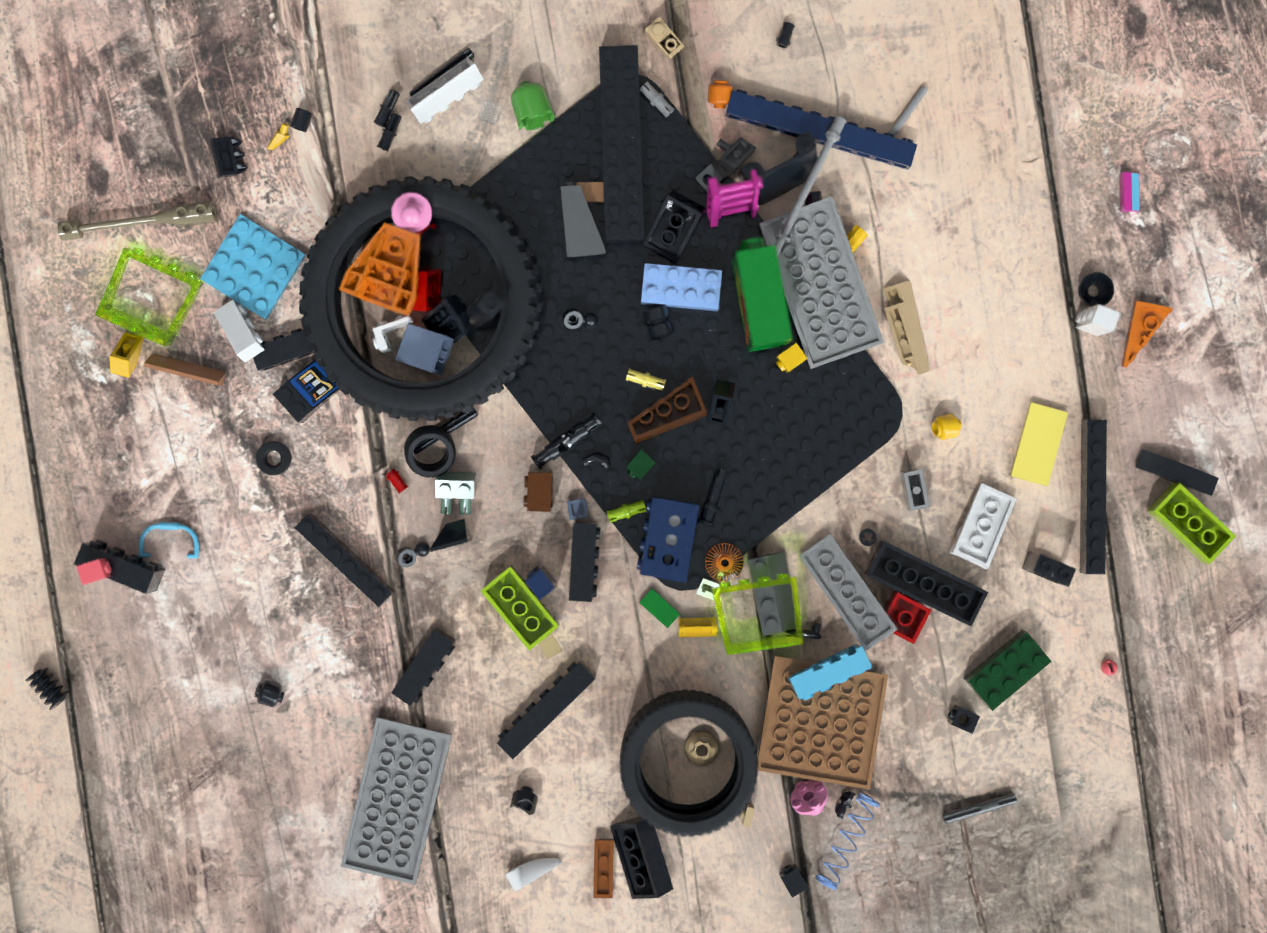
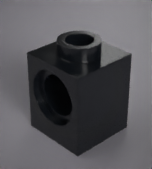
[947,705,980,734]
[779,864,809,898]

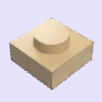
[739,803,755,827]

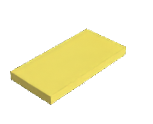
[1010,402,1068,486]

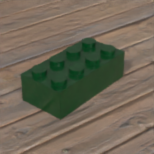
[963,630,1052,711]

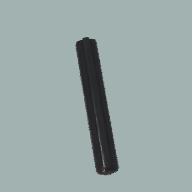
[410,48,474,96]
[413,407,478,454]

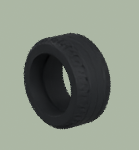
[404,425,456,478]

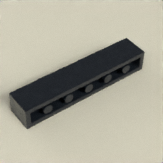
[295,513,395,607]
[497,661,596,760]

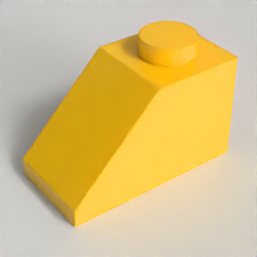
[110,332,144,378]

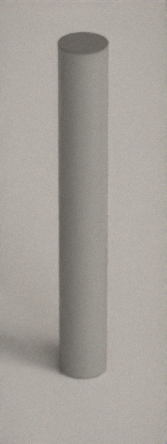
[889,86,928,136]

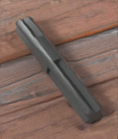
[942,793,1017,824]

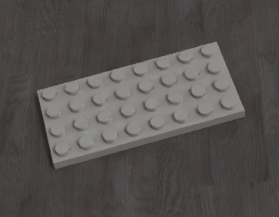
[759,196,884,369]
[341,717,452,885]

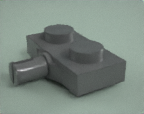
[716,137,756,174]

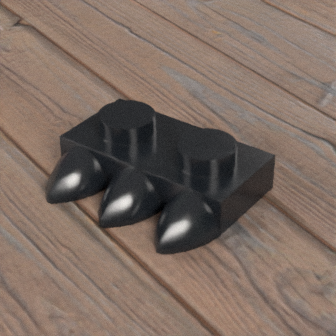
[210,137,248,178]

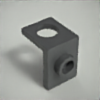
[696,159,733,192]

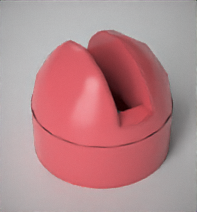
[1101,659,1118,675]

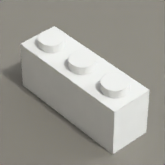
[213,300,264,362]
[1075,304,1120,336]

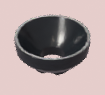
[1078,272,1114,307]

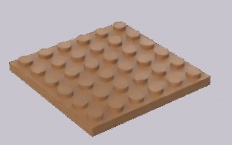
[757,655,888,790]

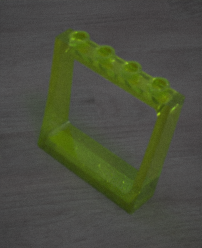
[95,247,204,347]
[712,573,803,655]

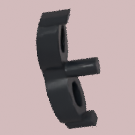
[835,791,856,819]

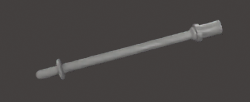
[774,116,847,255]

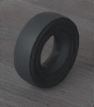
[256,441,291,475]

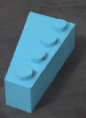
[788,644,872,700]

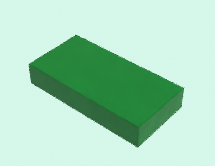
[639,589,680,628]

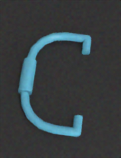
[139,522,199,558]

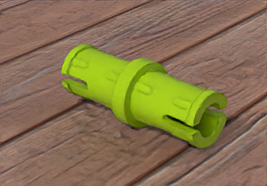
[606,500,646,523]

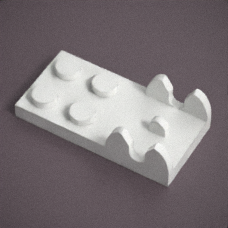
[949,483,1016,569]

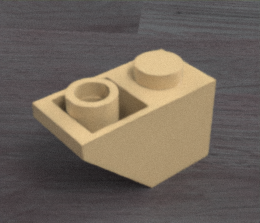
[645,17,685,59]

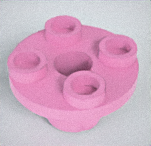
[392,193,432,232]
[790,780,828,816]

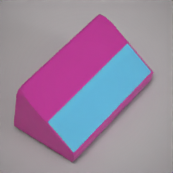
[1119,172,1140,212]

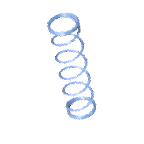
[815,793,880,890]

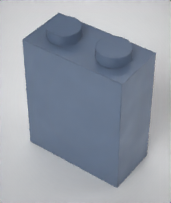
[395,324,454,376]

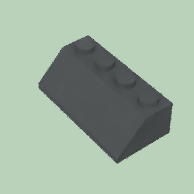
[747,551,799,636]

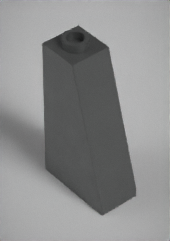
[561,182,606,258]

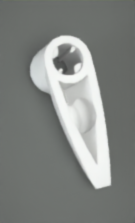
[505,858,562,891]

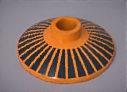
[705,543,744,582]

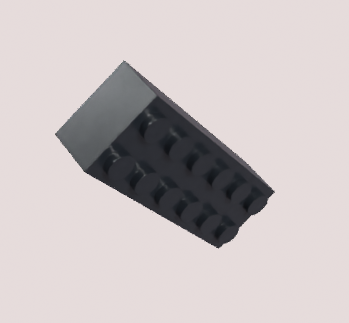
[864,540,988,627]

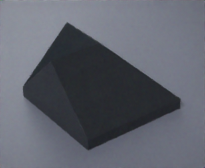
[430,519,472,552]

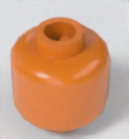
[708,80,733,108]

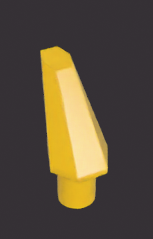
[267,123,290,150]

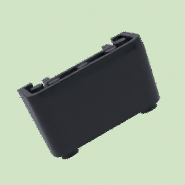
[737,131,818,206]

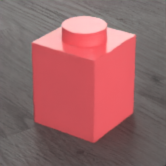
[76,558,111,585]

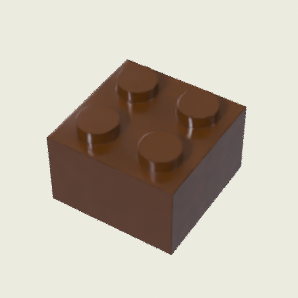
[524,472,553,512]

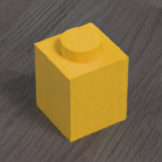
[776,343,808,373]

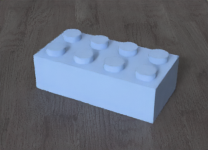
[641,263,722,311]

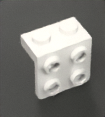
[373,315,415,354]

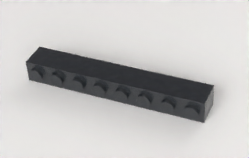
[1080,420,1107,574]

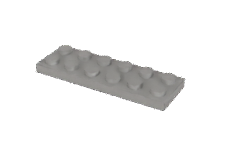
[799,534,898,651]

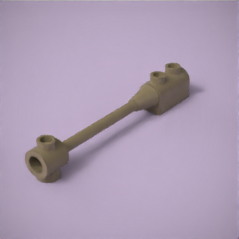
[57,201,218,241]

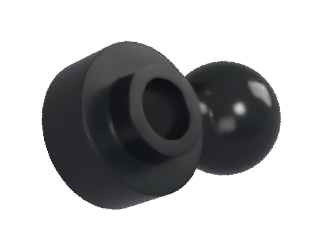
[562,308,598,329]
[396,542,430,567]

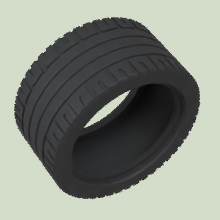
[620,689,759,837]

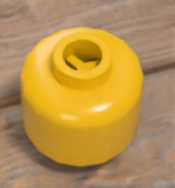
[931,414,962,440]

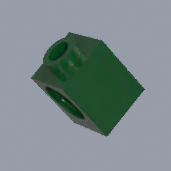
[626,450,656,480]

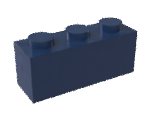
[525,566,558,600]

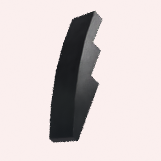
[1136,449,1219,496]

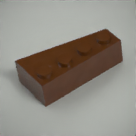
[628,376,707,444]

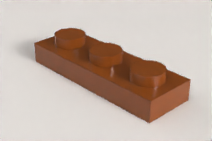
[593,839,614,898]

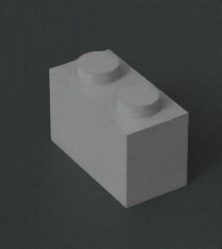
[900,469,930,511]

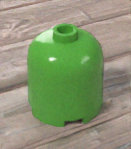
[511,81,555,131]

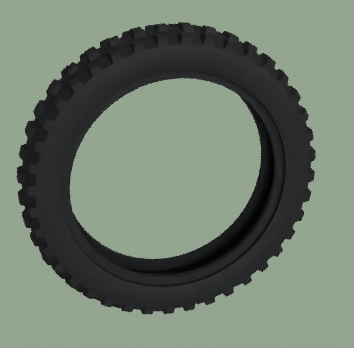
[299,176,543,421]

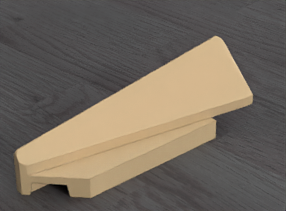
[883,281,930,375]

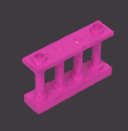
[706,169,762,228]

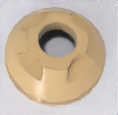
[684,731,719,766]

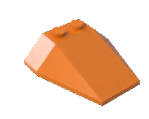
[339,223,420,316]

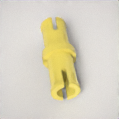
[626,368,666,391]

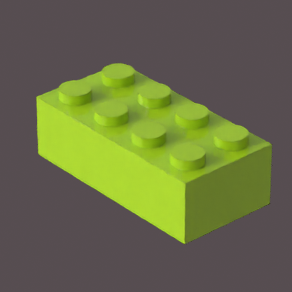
[1146,483,1236,564]
[481,565,560,651]

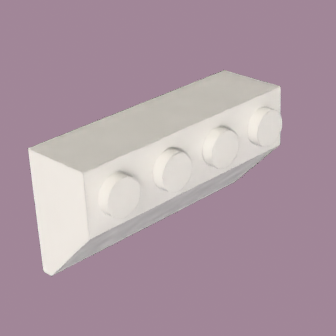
[405,57,484,124]

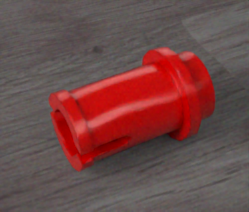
[386,468,409,494]

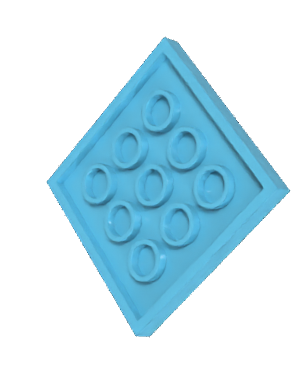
[200,214,307,320]

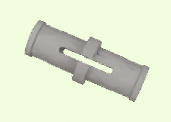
[639,81,675,118]

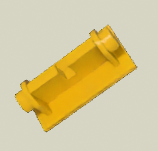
[678,617,717,638]

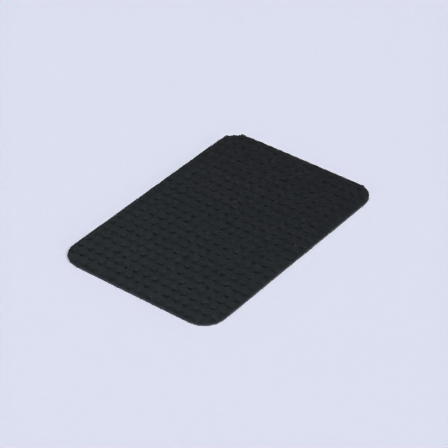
[418,75,903,591]

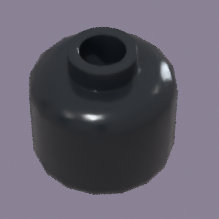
[254,680,285,707]

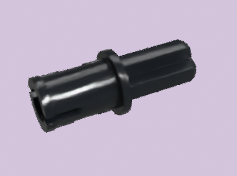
[373,89,400,128]
[377,113,401,152]

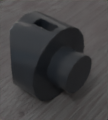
[510,786,538,815]

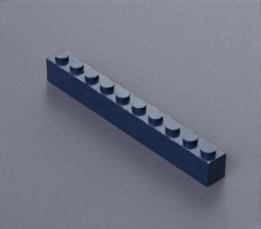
[725,89,918,170]

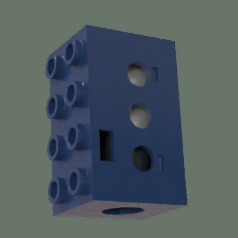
[637,497,699,583]

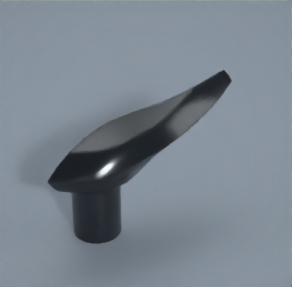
[785,623,822,639]

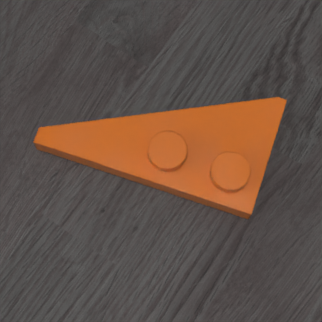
[1121,301,1173,368]

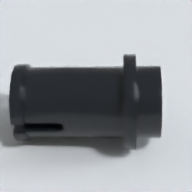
[776,22,795,49]

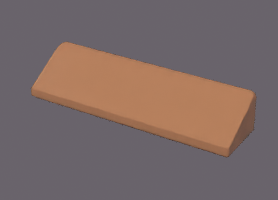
[143,354,226,386]

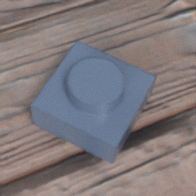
[567,498,589,520]

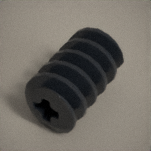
[25,667,68,710]

